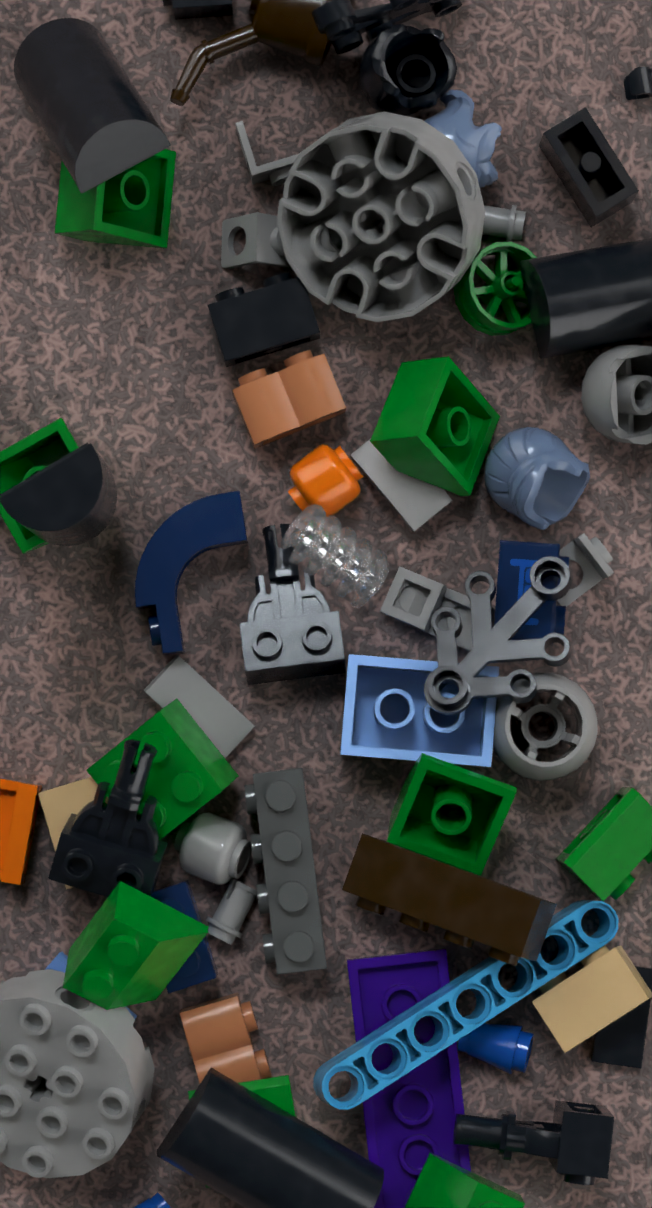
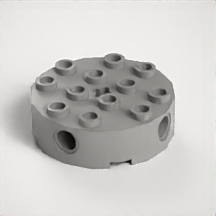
[277,111,486,322]
[0,969,155,1178]

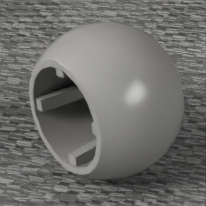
[493,672,598,781]

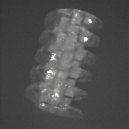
[281,504,390,609]

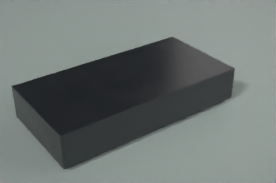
[591,966,652,1069]

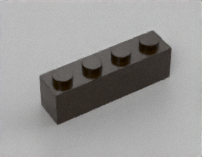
[342,833,557,966]

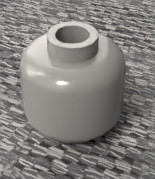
[174,812,252,885]

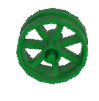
[453,241,538,336]

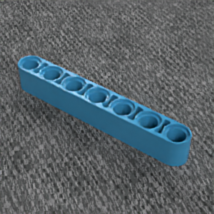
[313,900,619,1110]

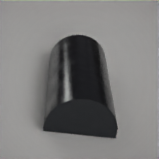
[14,18,171,194]
[519,238,652,359]
[0,443,117,546]
[157,1068,384,1208]

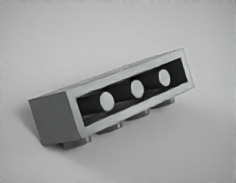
[244,768,327,975]

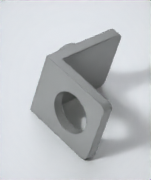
[235,121,298,186]
[221,212,292,269]
[557,533,614,607]

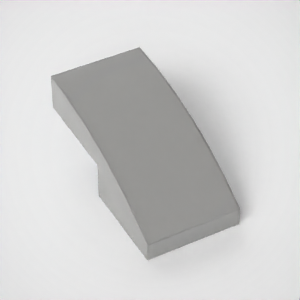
[350,438,453,532]
[380,566,495,652]
[144,654,255,758]

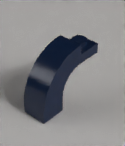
[135,491,248,655]

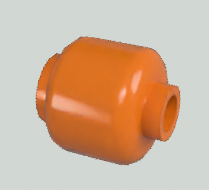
[288,444,363,518]

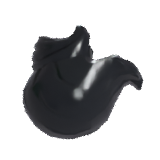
[359,24,457,116]

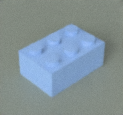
[340,654,499,767]

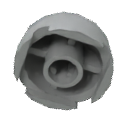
[581,345,652,445]

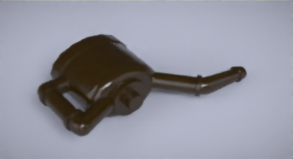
[170,0,332,106]

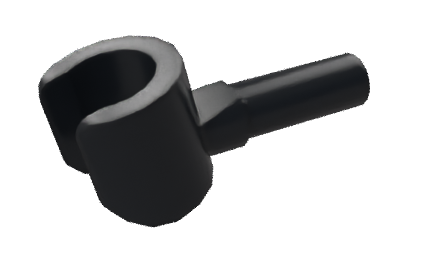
[624,67,652,100]

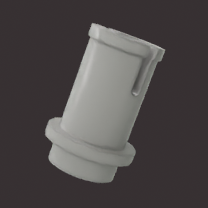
[482,205,526,242]
[206,878,257,945]

